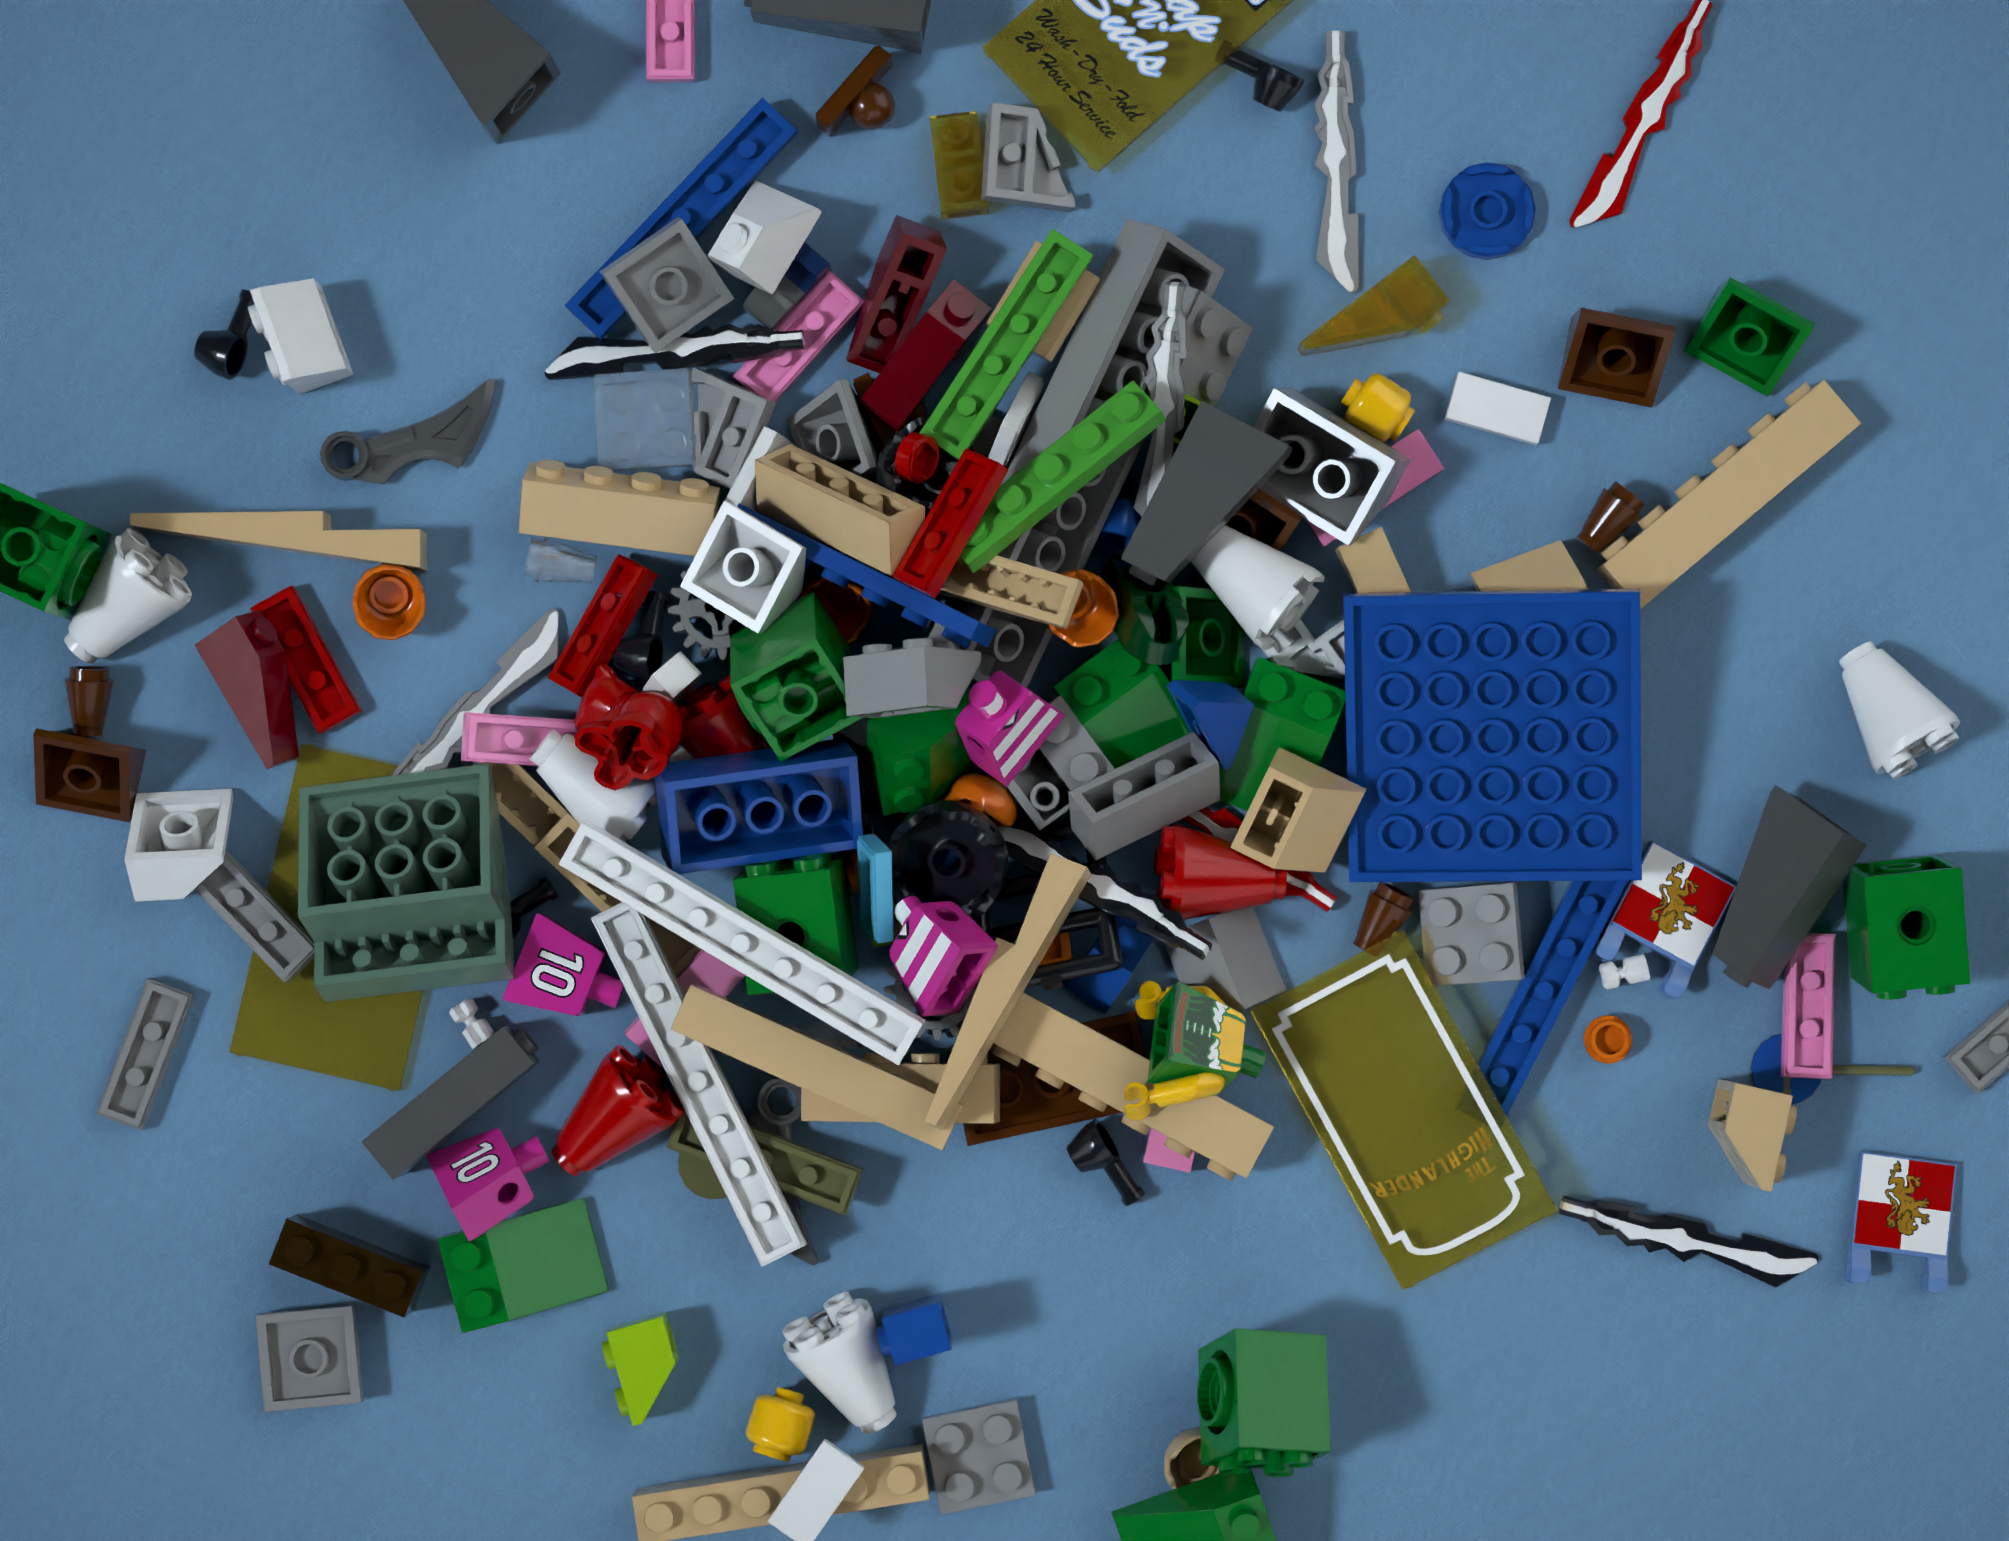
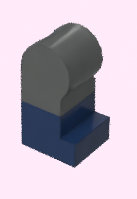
[742,242,832,331]

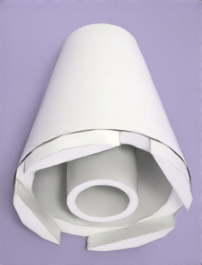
[1191,525,1325,651]

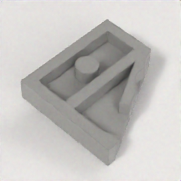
[981,102,1075,212]
[691,367,776,489]

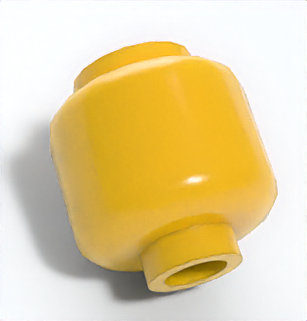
[1341,373,1415,443]
[745,1386,815,1462]

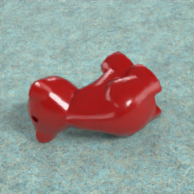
[574,663,683,790]

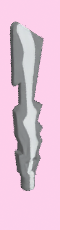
[1314,31,1359,293]
[1134,282,1187,517]
[392,608,559,776]

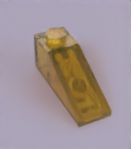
[1297,255,1450,357]

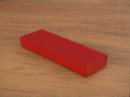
[893,448,1008,598]
[548,553,658,697]
[250,585,363,735]

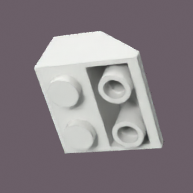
[248,278,354,394]

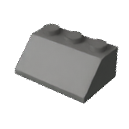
[1253,388,1411,546]

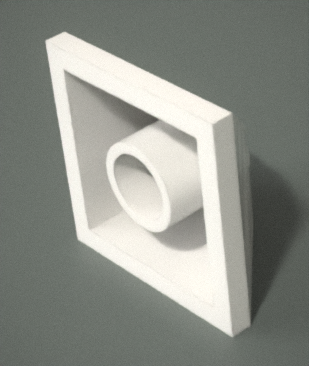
[707,180,822,295]
[124,789,234,901]

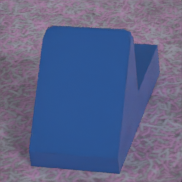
[1065,917,1153,1013]

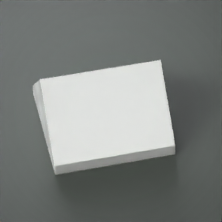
[680,501,806,634]

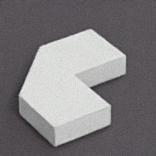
[1261,619,1345,680]

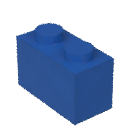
[875,1293,953,1366]

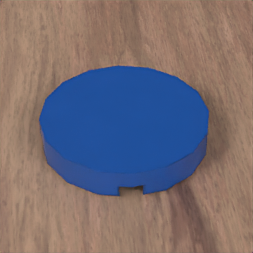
[1439,162,1536,260]

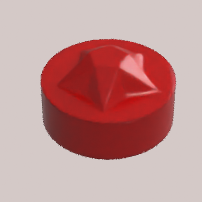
[895,432,939,484]

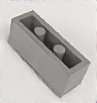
[1068,731,1220,860]

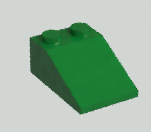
[1053,639,1190,769]
[1219,657,1346,811]
[866,687,978,816]
[437,1197,609,1333]
[1111,1468,1276,1541]

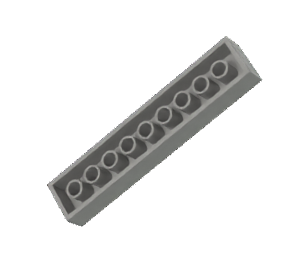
[928,218,1225,688]

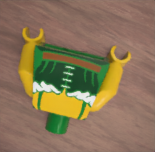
[1123,981,1265,1120]

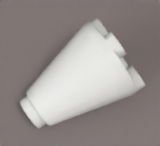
[64,528,192,664]
[1839,641,1960,780]
[529,729,657,842]
[782,1292,897,1434]

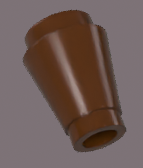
[1577,481,1645,554]
[65,666,114,736]
[1353,882,1414,956]

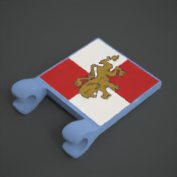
[1591,841,1736,999]
[1844,1152,1957,1294]

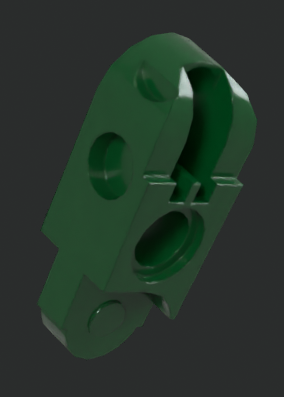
[1100,555,1189,665]

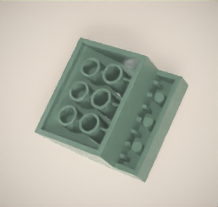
[298,763,514,1002]

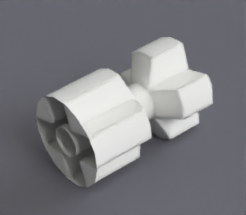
[1599,954,1650,990]
[449,999,494,1050]

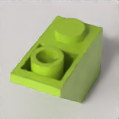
[602,1312,679,1426]

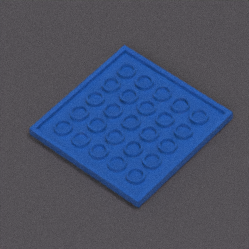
[1343,589,1642,882]

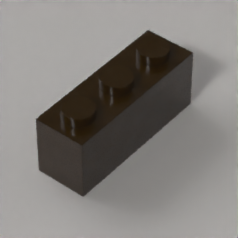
[269,1214,430,1318]

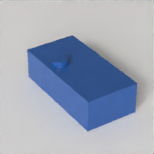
[655,738,863,874]

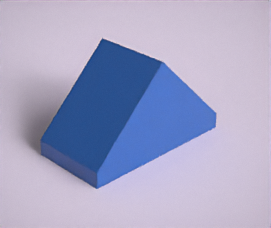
[1167,680,1254,771]

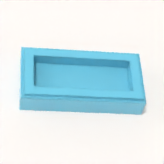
[857,834,893,944]

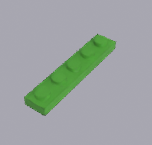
[920,229,1094,460]
[959,380,1166,573]

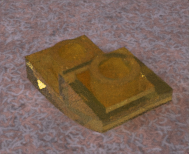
[929,111,989,219]

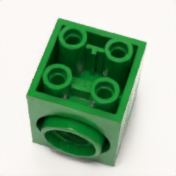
[0,483,112,620]
[730,591,863,762]
[733,852,859,995]
[1843,855,1970,1000]
[1197,1328,1331,1477]

